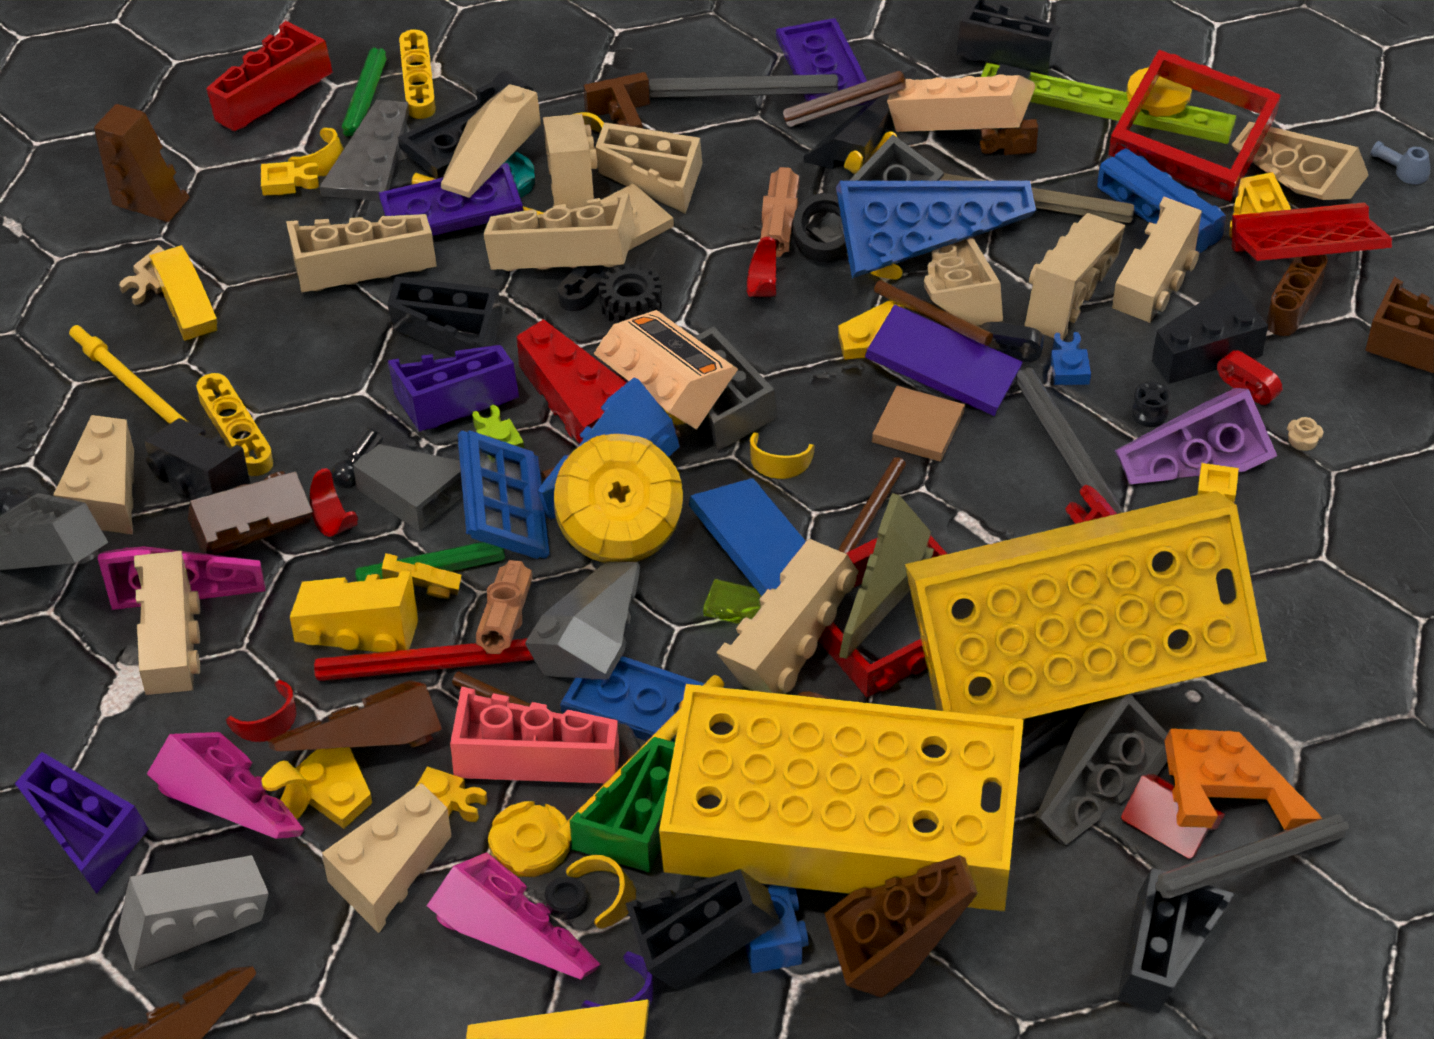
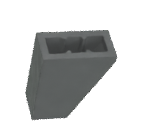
[353,444,463,532]

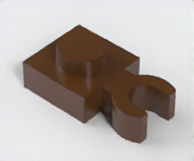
[980,119,1038,155]

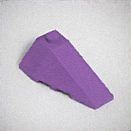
[1115,388,1277,484]

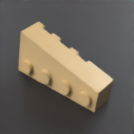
[484,193,635,271]
[1025,213,1125,341]
[717,539,858,694]

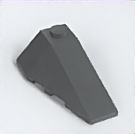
[805,135,944,243]
[525,562,641,679]
[1036,694,1168,845]

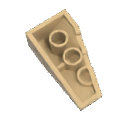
[441,84,541,198]
[1232,122,1369,200]
[924,237,1003,327]

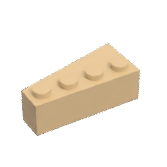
[286,214,437,292]

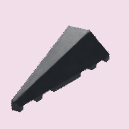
[804,68,916,169]

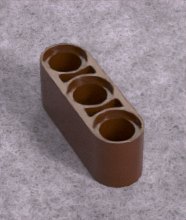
[1266,254,1328,336]

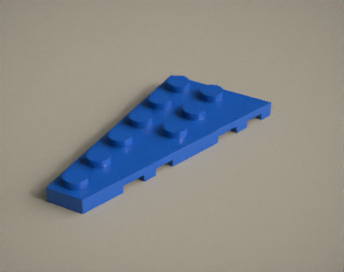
[836,181,1036,279]

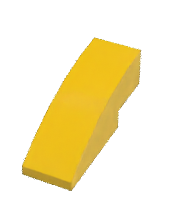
[149,245,217,341]

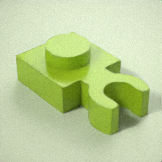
[473,405,525,464]

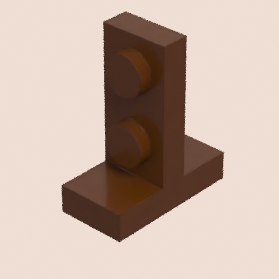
[583,72,650,129]

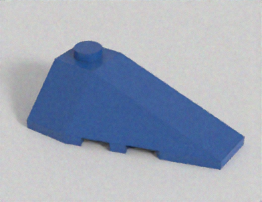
[537,377,680,520]

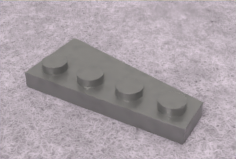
[319,100,409,201]

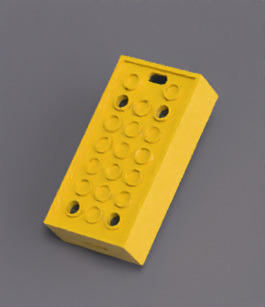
[905,491,1267,719]
[659,684,1023,911]

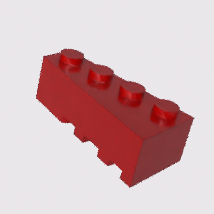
[206,20,333,131]
[516,319,627,445]

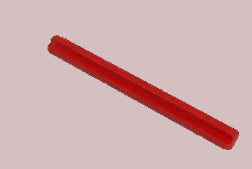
[314,638,534,681]

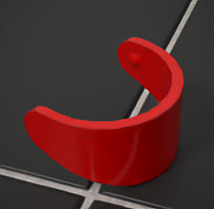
[747,237,776,297]
[309,468,358,537]
[226,679,297,742]

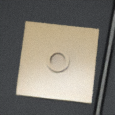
[601,183,674,251]

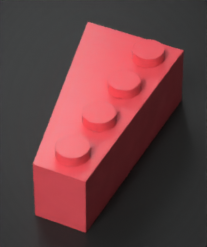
[450,686,619,784]

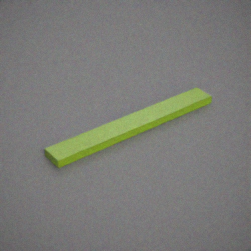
[981,63,1236,144]

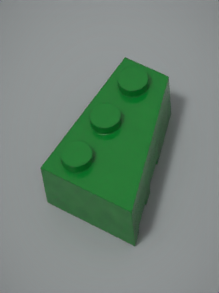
[569,737,675,872]

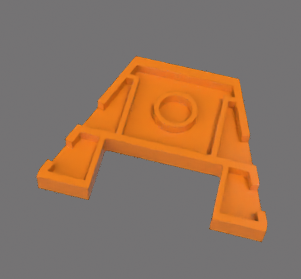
[1164,729,1322,830]

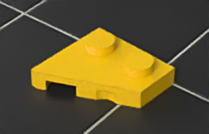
[1229,172,1291,238]
[838,300,905,360]

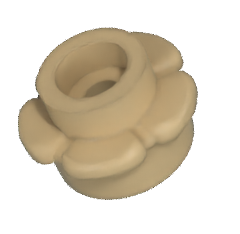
[1287,417,1323,451]

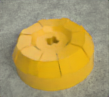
[554,434,683,563]

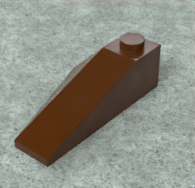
[824,855,978,998]
[98,966,257,1039]

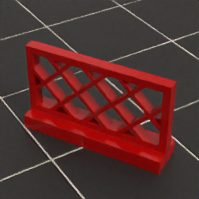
[1232,203,1392,261]

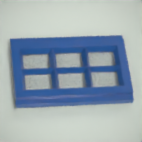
[458,430,549,559]

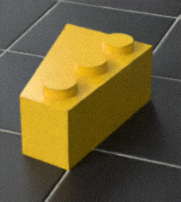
[290,570,418,652]

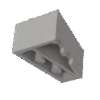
[118,855,269,971]

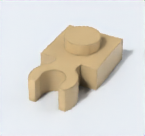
[119,245,165,305]

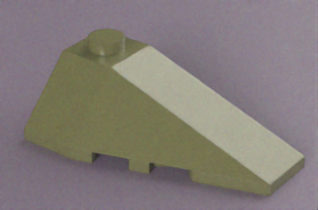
[839,493,934,659]

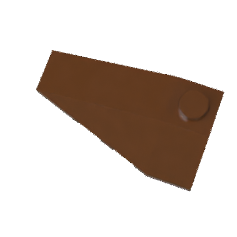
[268,680,442,752]

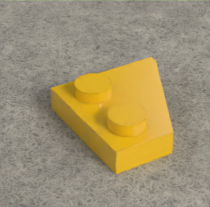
[382,553,462,599]
[285,747,372,829]

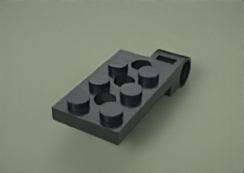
[398,71,534,179]

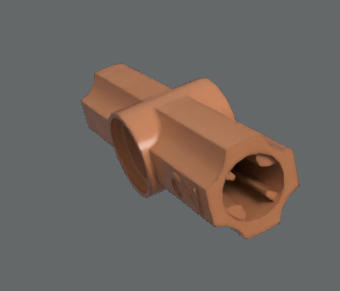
[760,167,799,257]
[476,560,532,654]

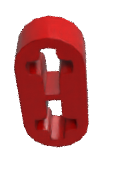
[1217,350,1282,405]

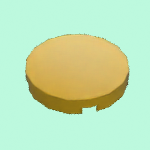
[1126,67,1192,117]
[488,801,571,877]

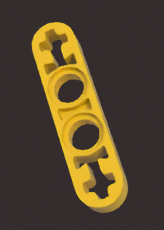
[399,30,436,119]
[196,373,273,476]

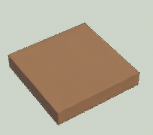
[872,386,965,462]

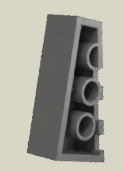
[0,493,108,570]

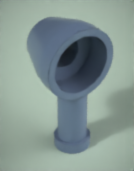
[1370,141,1431,185]

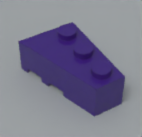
[388,345,519,432]
[15,752,149,894]

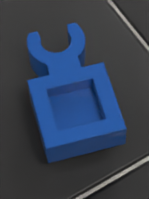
[1051,332,1091,385]

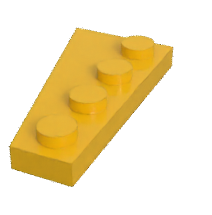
[466,1000,650,1039]

